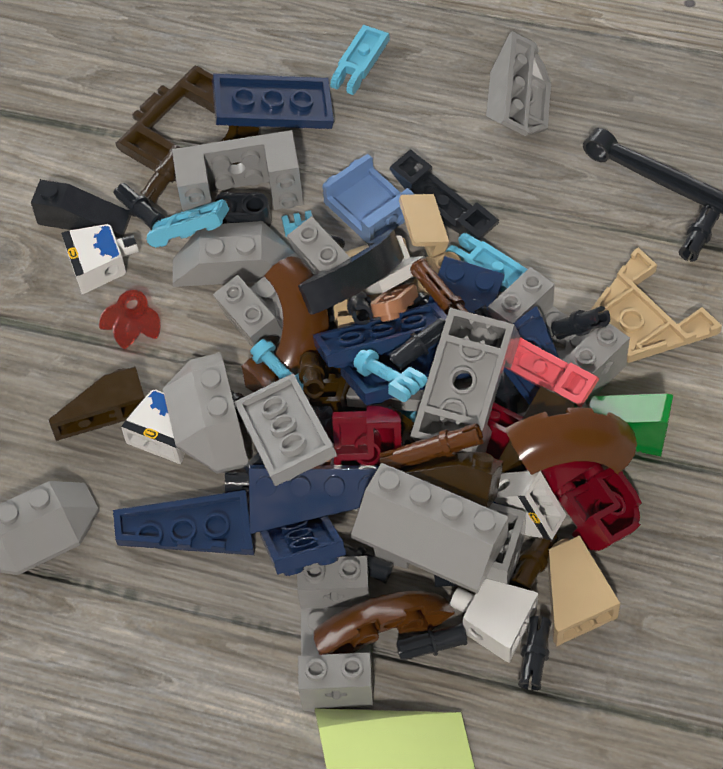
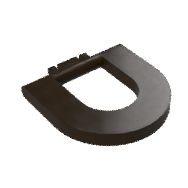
[115,65,261,181]

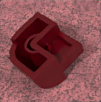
[332,406,402,465]
[559,468,642,551]

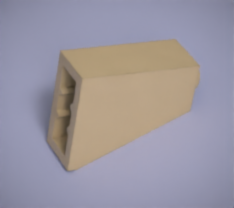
[548,536,620,646]

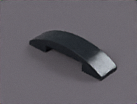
[390,149,499,240]
[298,229,404,314]

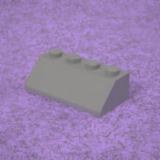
[351,463,508,594]

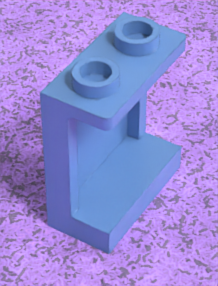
[322,154,415,243]

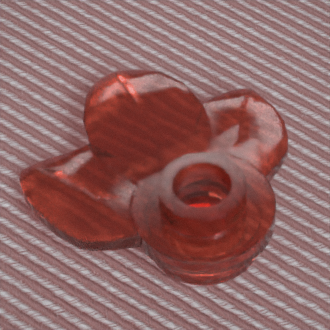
[99,290,161,350]

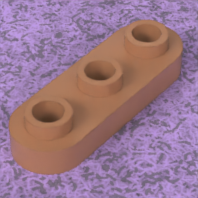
[370,283,419,322]

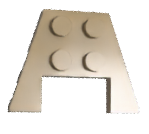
[591,247,722,363]

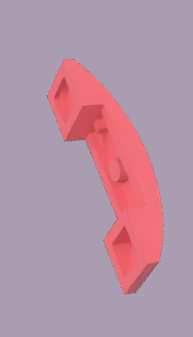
[505,337,599,407]

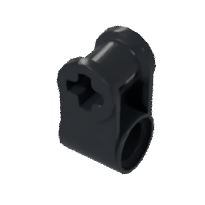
[215,192,272,227]

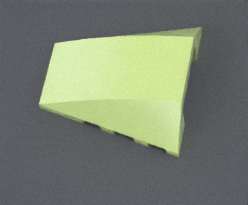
[314,708,475,769]

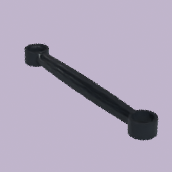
[583,128,723,214]

